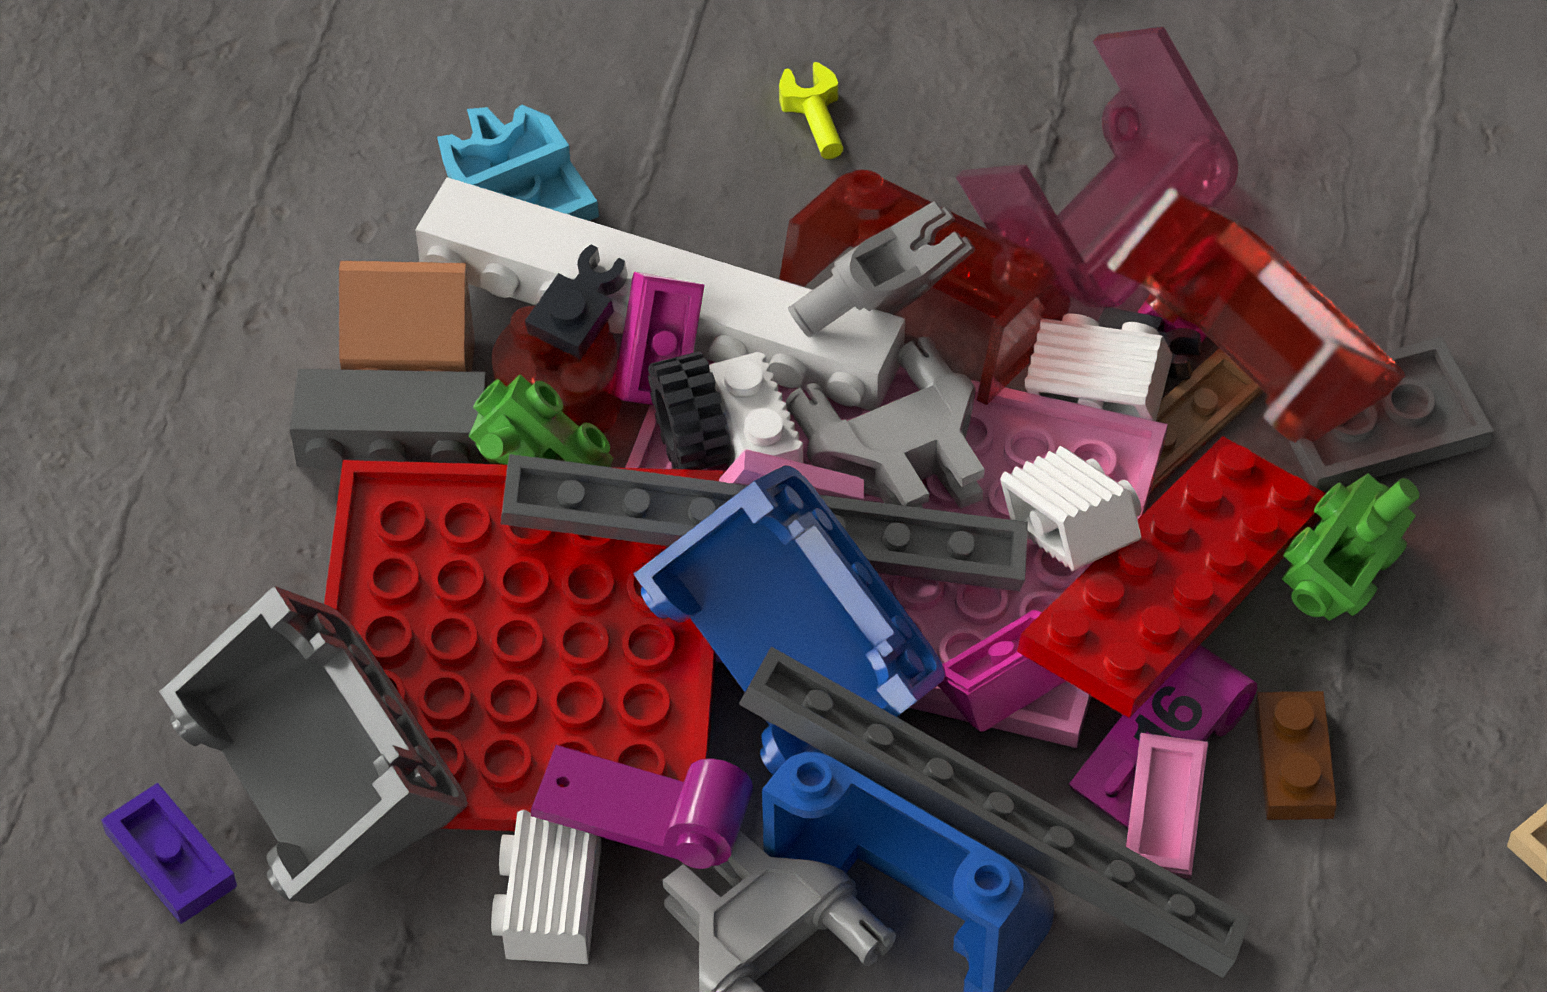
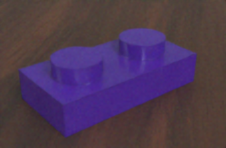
[101,783,237,924]

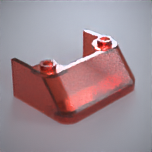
[779,170,1071,405]
[1107,187,1406,443]

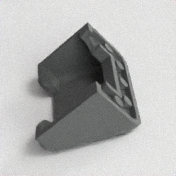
[159,586,468,904]

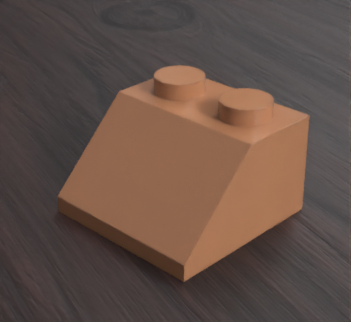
[339,261,475,372]

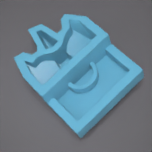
[437,105,599,221]

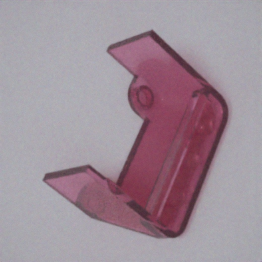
[956,26,1238,308]

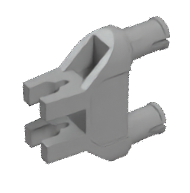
[788,201,976,337]
[786,336,985,509]
[663,831,896,992]

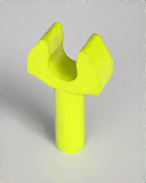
[779,62,844,159]

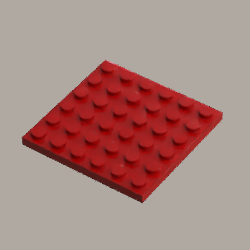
[324,460,726,831]

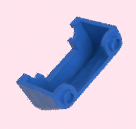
[634,465,945,775]
[762,752,1054,992]

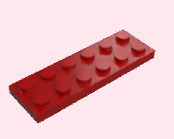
[1017,436,1326,718]

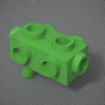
[469,375,614,467]
[1281,473,1419,621]

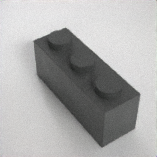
[290,369,487,470]

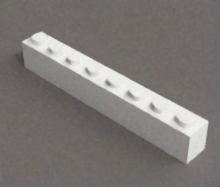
[415,177,905,411]

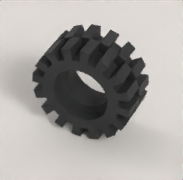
[648,351,731,470]

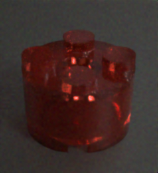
[492,306,621,434]

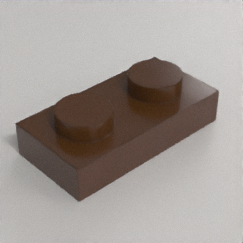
[1255,691,1337,820]

